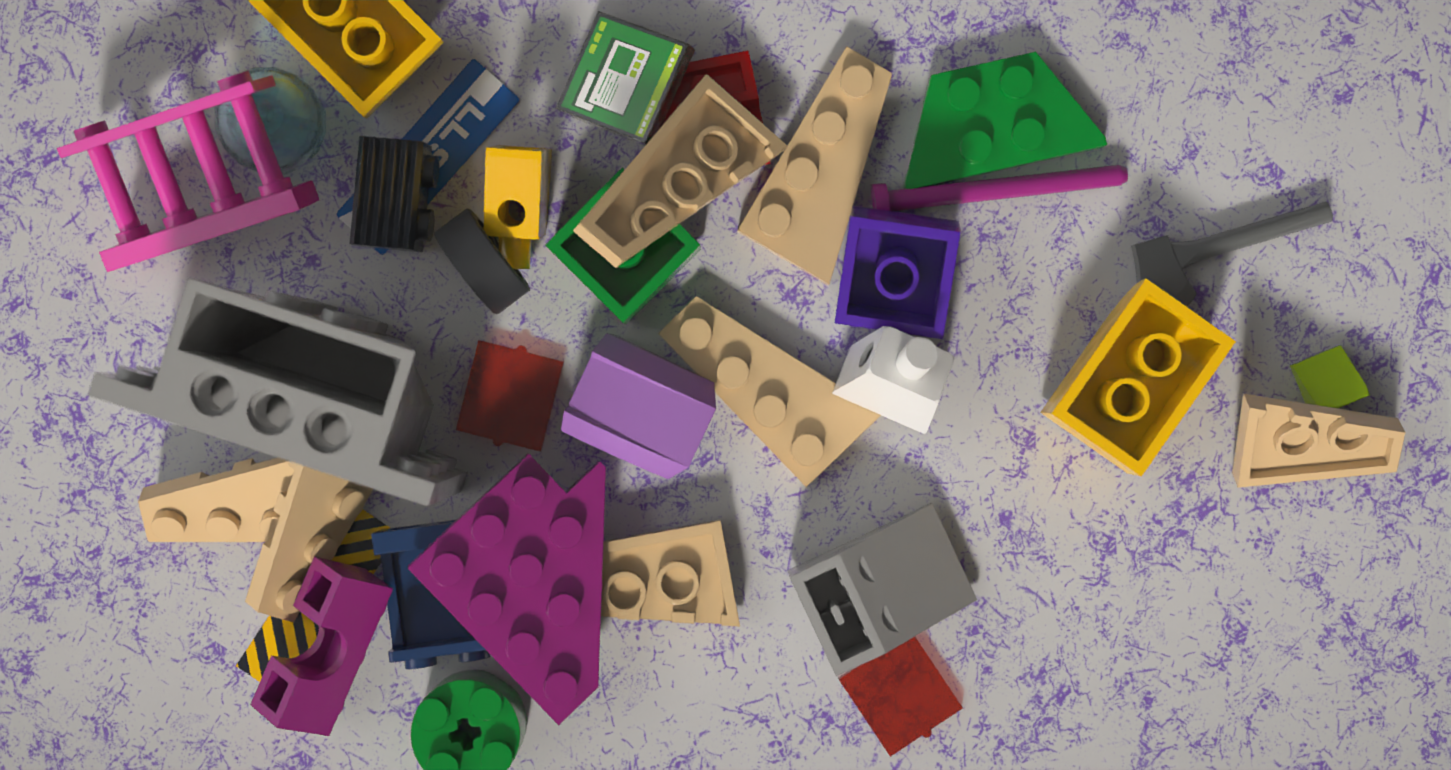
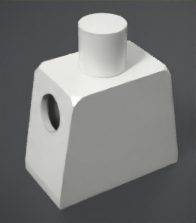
[832,326,955,434]

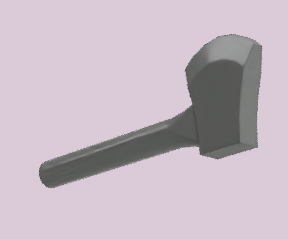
[1131,201,1333,307]

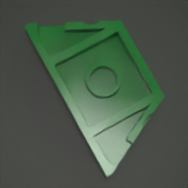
[903,51,1107,189]

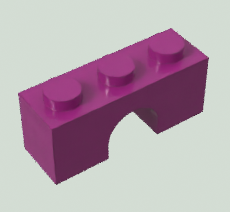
[250,556,393,736]

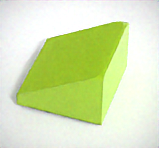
[1289,345,1370,409]

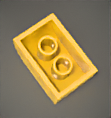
[248,0,444,119]
[1040,279,1236,477]

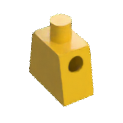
[484,145,552,269]

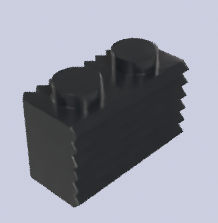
[349,136,440,253]

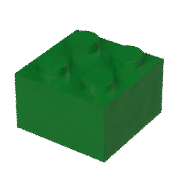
[545,167,701,325]

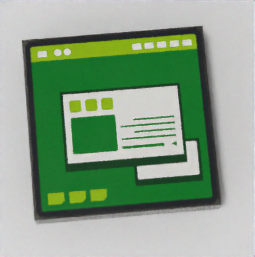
[555,11,695,146]

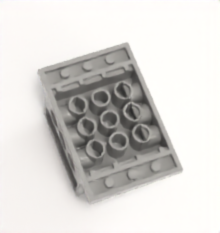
[88,278,468,506]

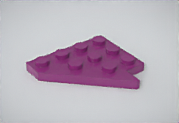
[407,453,606,726]

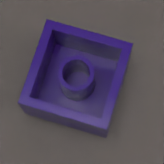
[834,206,961,339]

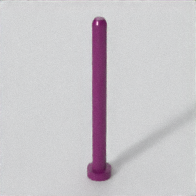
[871,165,1128,211]

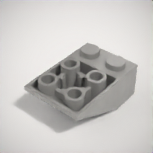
[787,503,977,676]

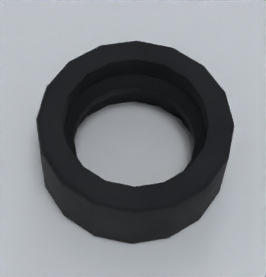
[434,208,530,314]

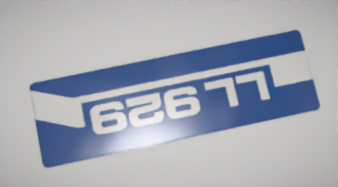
[336,59,519,255]

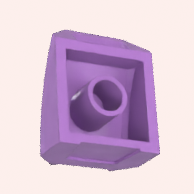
[561,333,716,479]

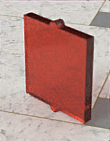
[456,340,564,452]
[838,637,963,757]

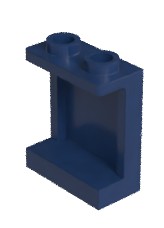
[371,519,491,669]

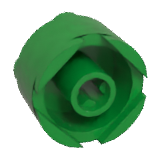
[411,670,527,770]

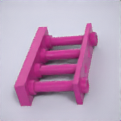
[57,70,320,272]

